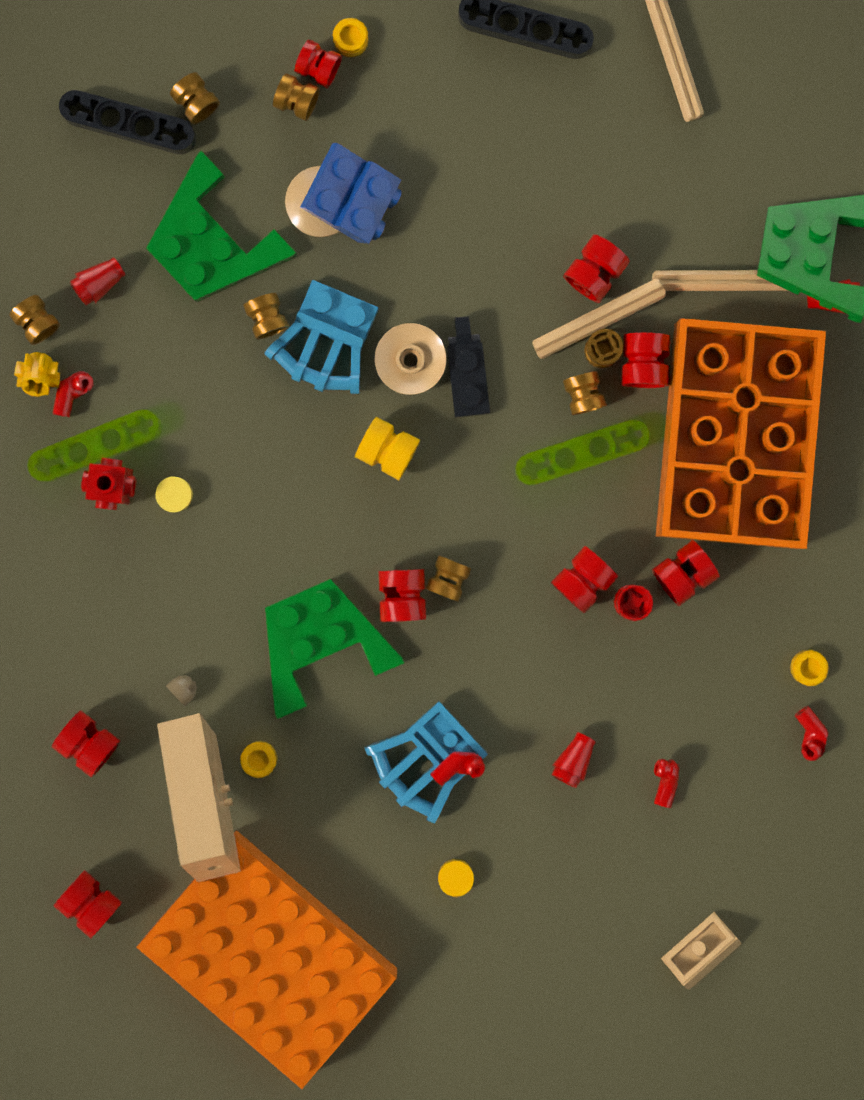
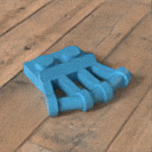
[264,280,379,394]
[364,701,488,824]

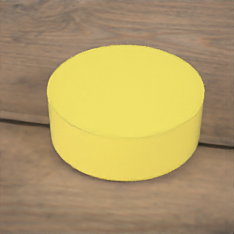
[156,477,193,512]

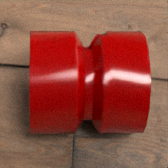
[563,234,630,303]
[622,332,670,388]
[651,540,720,607]
[550,546,619,614]
[378,569,426,622]
[51,710,121,778]
[53,870,123,939]

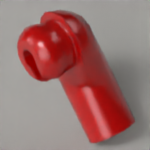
[52,371,94,418]
[795,706,828,761]
[430,751,485,787]
[654,759,680,809]

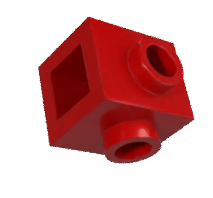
[81,458,136,510]

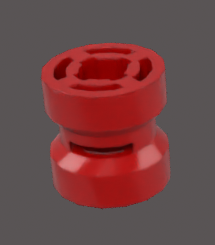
[294,39,342,88]
[613,584,653,621]

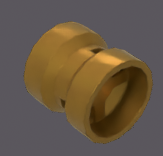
[170,72,220,124]
[273,73,320,121]
[243,293,289,340]
[9,295,60,345]
[584,328,623,369]
[563,371,607,415]
[425,556,472,602]

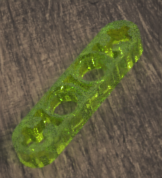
[27,409,162,482]
[515,420,650,486]

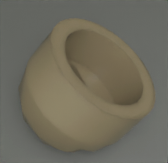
[166,675,197,706]

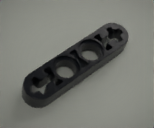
[458,0,594,59]
[59,90,196,155]

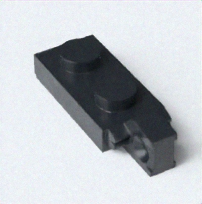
[447,316,490,418]

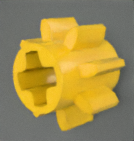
[14,352,61,397]

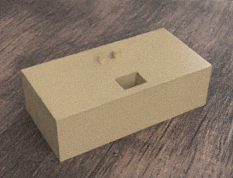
[157,713,241,882]

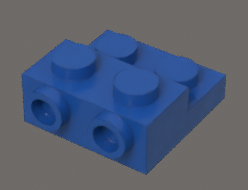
[300,143,401,244]

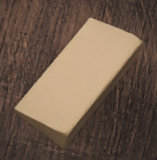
[661,912,742,990]

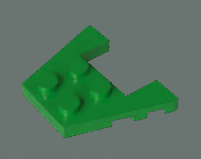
[146,151,297,303]
[757,195,864,323]
[265,579,405,719]

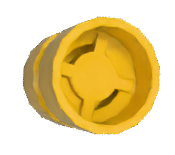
[355,417,421,480]

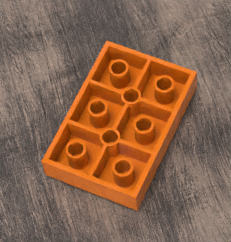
[656,318,826,549]
[136,830,397,1089]

